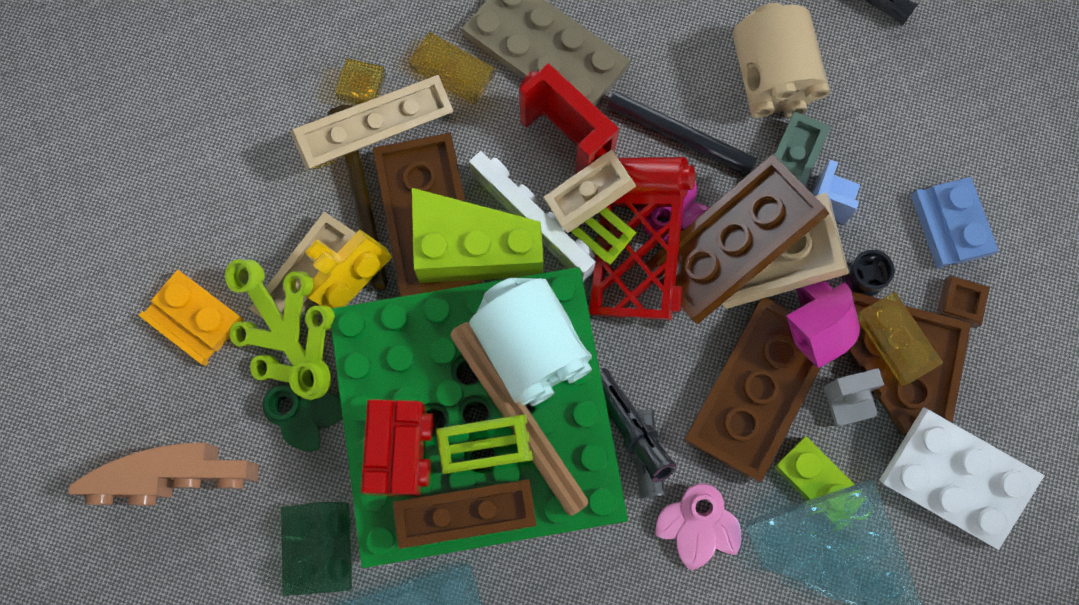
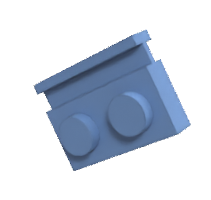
[911,177,999,269]

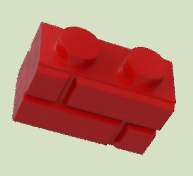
[361,400,433,497]

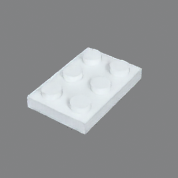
[879,407,1045,550]

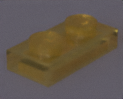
[408,32,495,105]
[857,292,943,387]

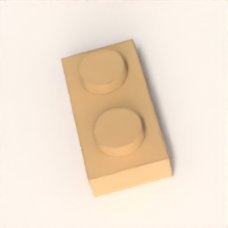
[544,149,636,233]

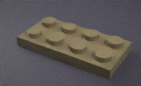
[462,0,630,106]

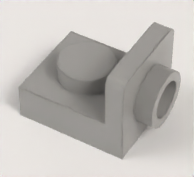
[823,368,884,427]

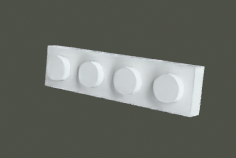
[469,151,596,283]

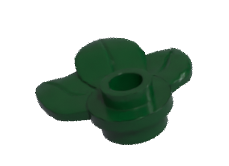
[262,373,343,452]

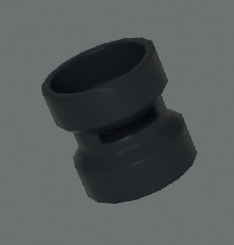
[841,250,895,297]

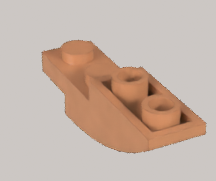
[69,443,259,506]

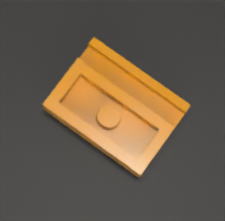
[138,269,244,367]

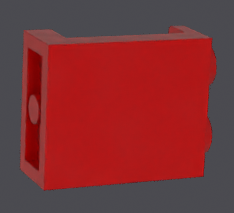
[519,63,619,174]

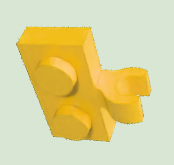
[305,229,392,308]

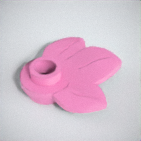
[655,483,742,570]

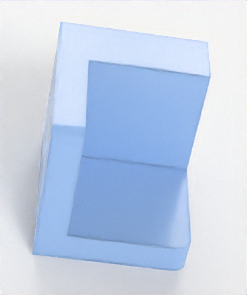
[812,160,860,225]

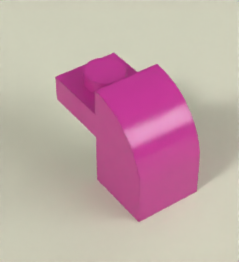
[786,281,860,368]

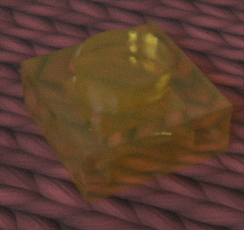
[335,58,386,104]

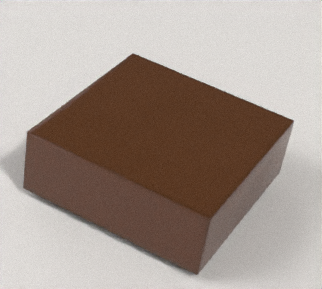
[937,275,990,328]

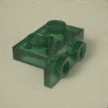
[281,502,352,596]

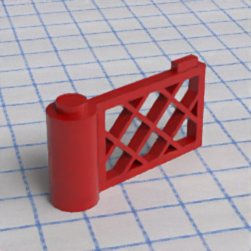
[589,157,695,321]

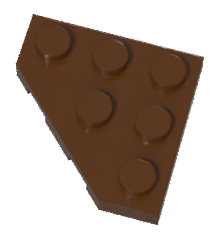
[847,291,971,436]

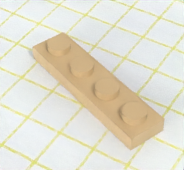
[290,75,454,170]

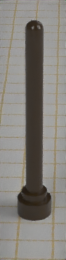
[327,105,388,291]

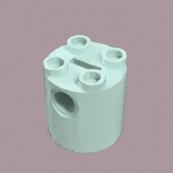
[469,278,592,406]

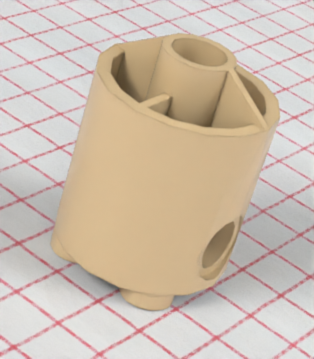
[732,3,830,118]

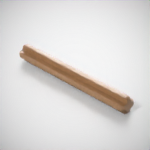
[451,322,588,516]

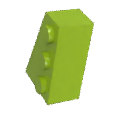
[412,188,544,283]

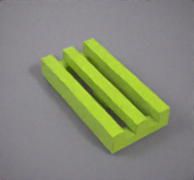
[571,207,637,265]
[436,414,533,474]

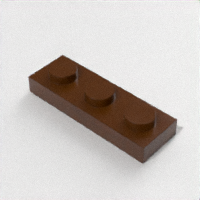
[393,480,537,549]

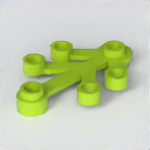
[225,259,335,400]

